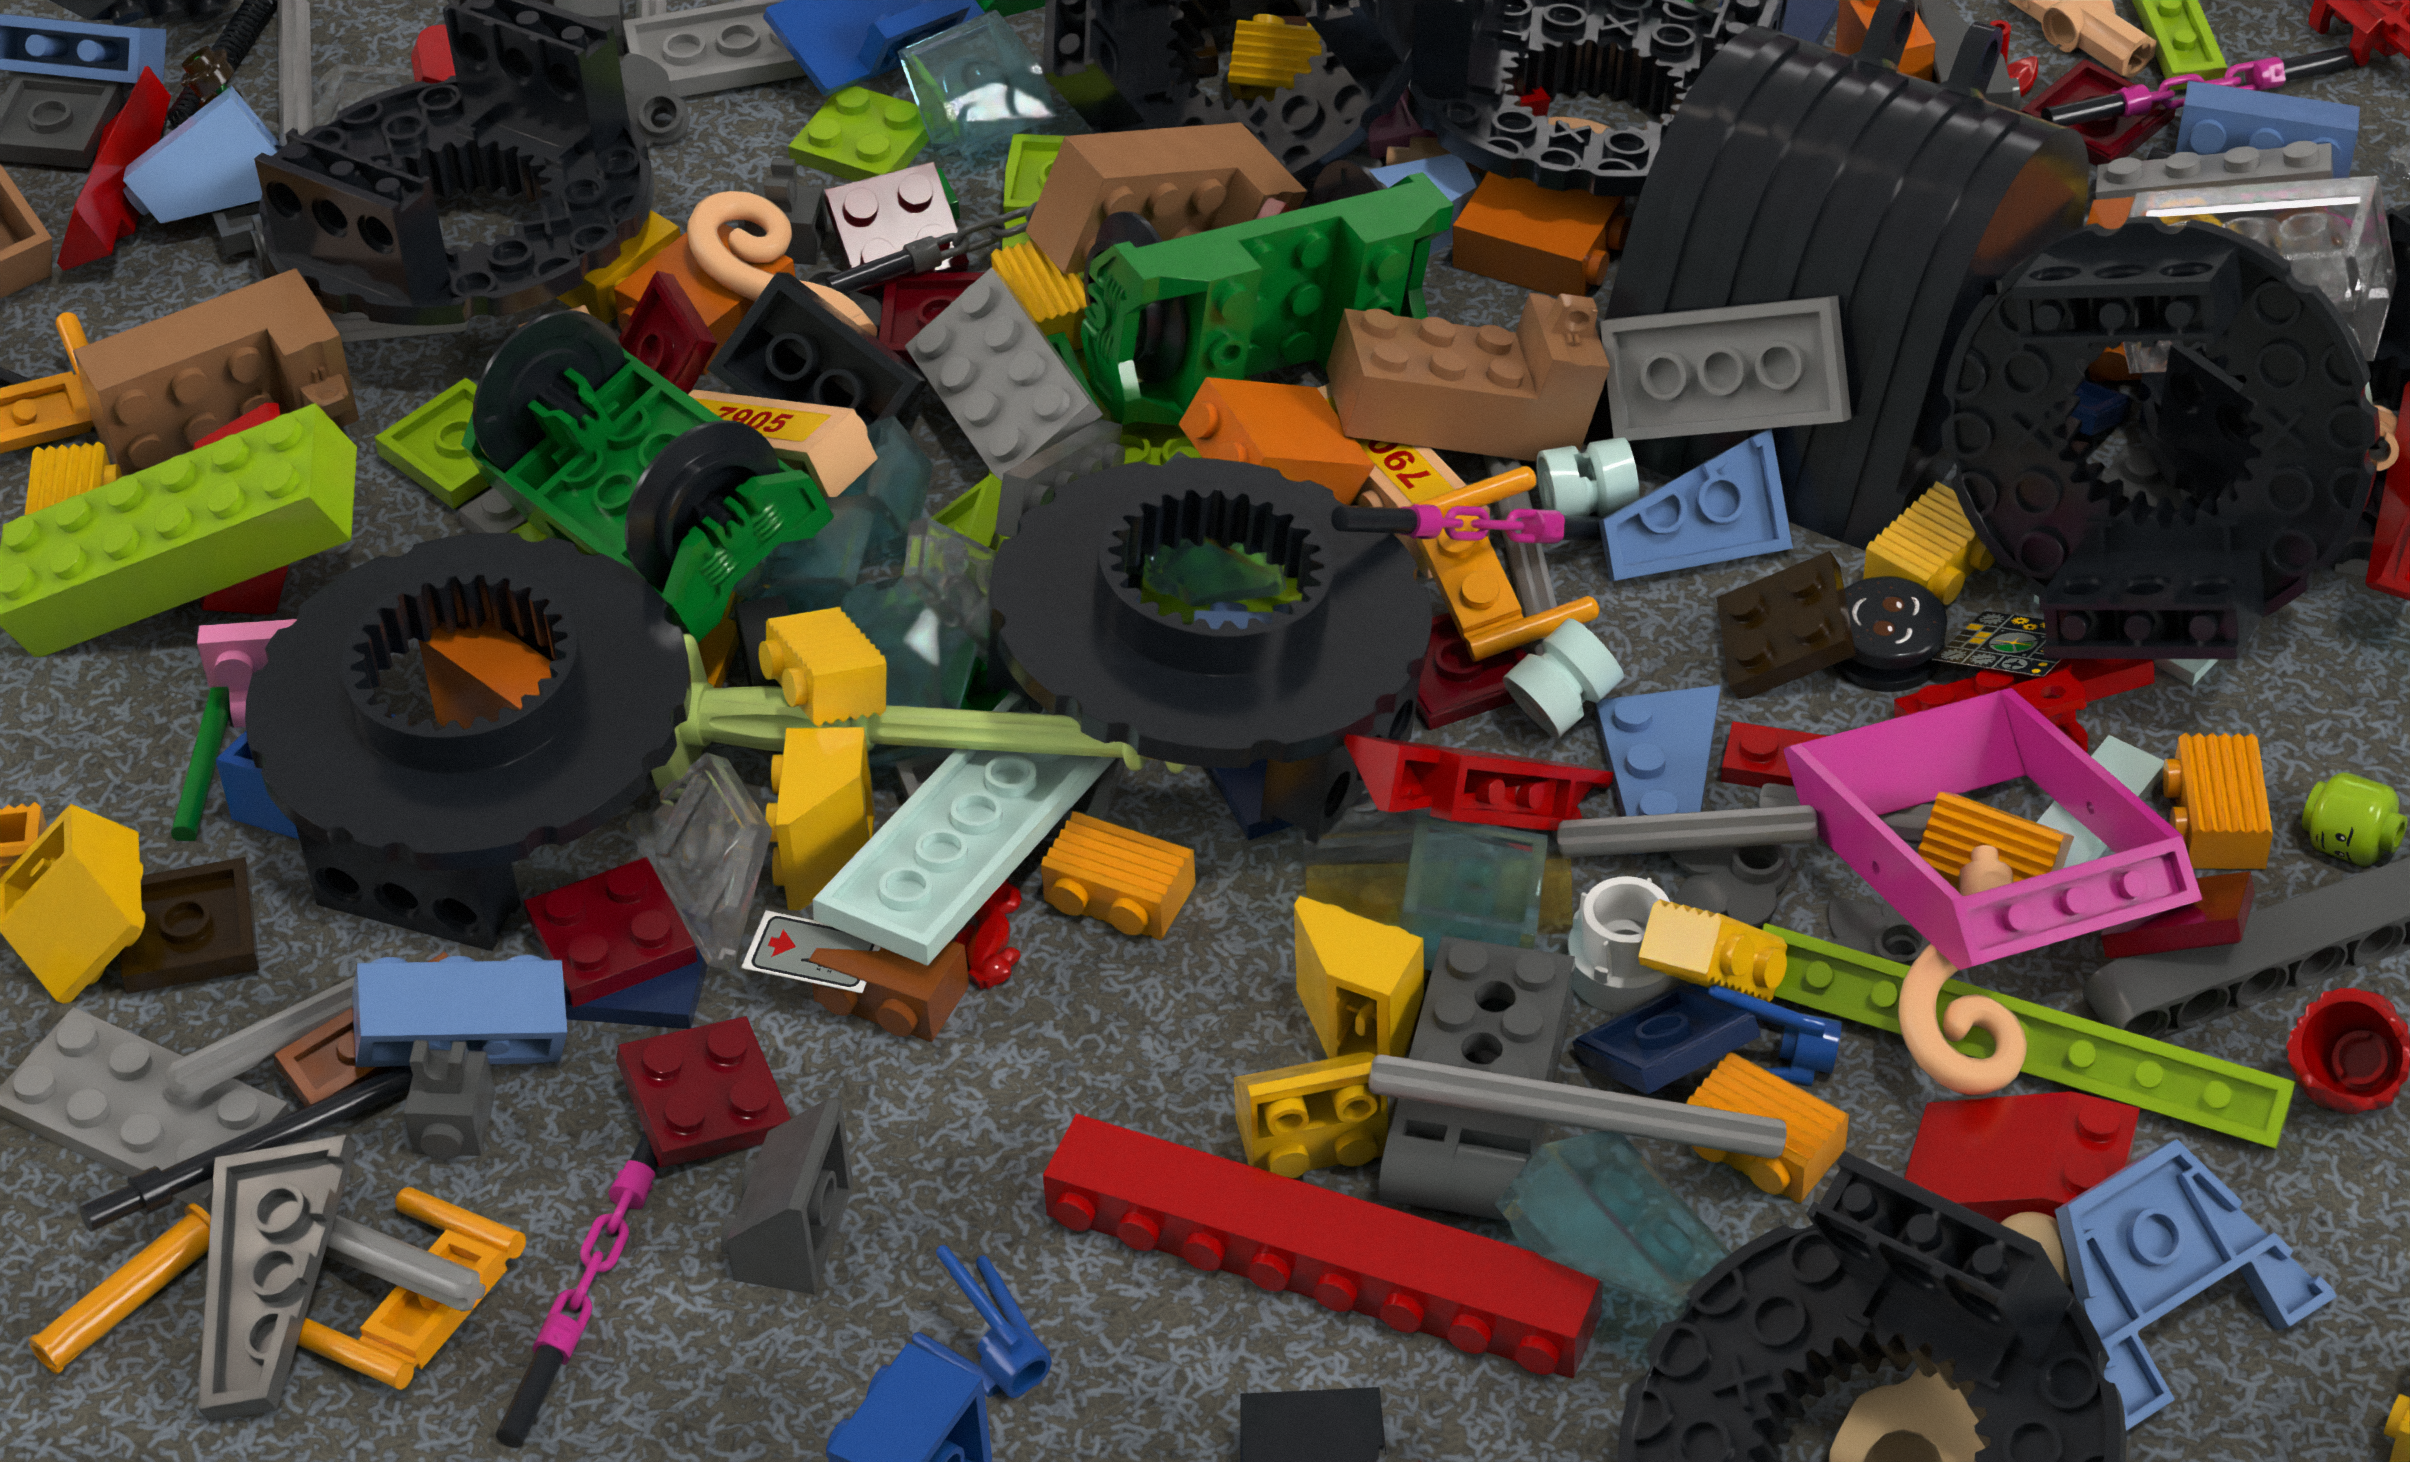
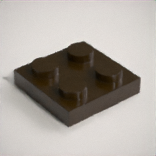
[1716,551,1856,699]
[120,857,259,994]

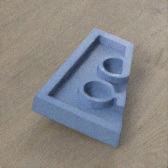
[1599,428,1793,582]
[1595,685,1720,855]

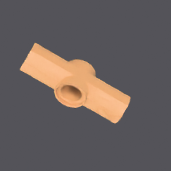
[2007,0,2157,79]

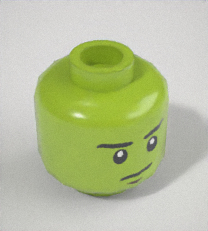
[2302,772,2408,867]

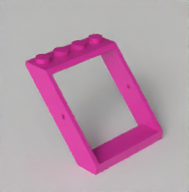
[1783,688,2202,970]

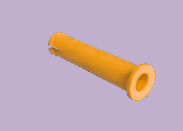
[28,1203,211,1375]

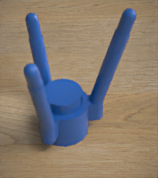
[1688,983,1842,1086]
[912,1245,1052,1398]

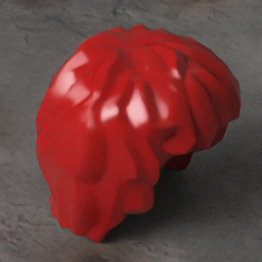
[2286,988,2410,1115]

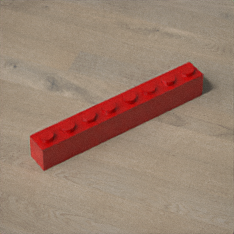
[1043,1113,1604,1379]

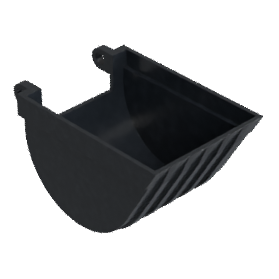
[1583,0,2089,551]

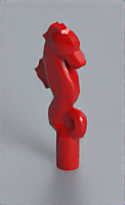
[955,877,1022,990]

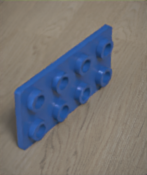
[763,0,992,96]

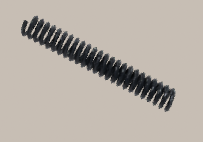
[168,0,278,128]

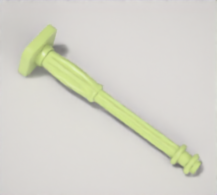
[651,634,1187,793]

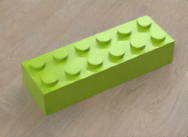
[0,403,357,658]

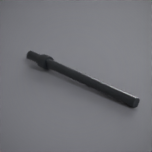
[79,1066,413,1232]

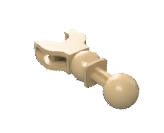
[1829,1212,2072,1462]

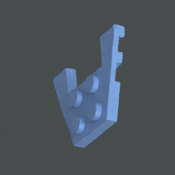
[2055,1139,2337,1431]

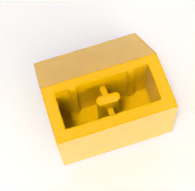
[765,727,875,910]
[0,803,145,1004]
[1294,896,1424,1059]
[1234,1051,1388,1179]

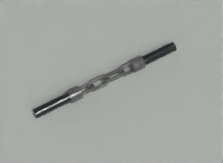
[825,201,1038,295]

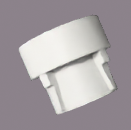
[1568,876,1680,1014]

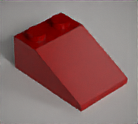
[1904,1091,2140,1223]

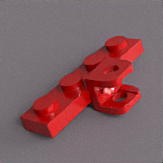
[1894,659,2155,753]

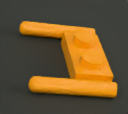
[0,312,94,454]
[1407,466,1600,662]
[297,1187,526,1390]

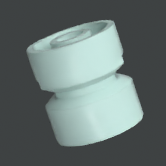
[1536,437,1640,517]
[1503,618,1624,739]

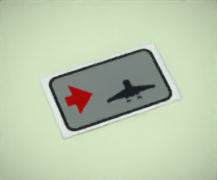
[741,910,881,993]

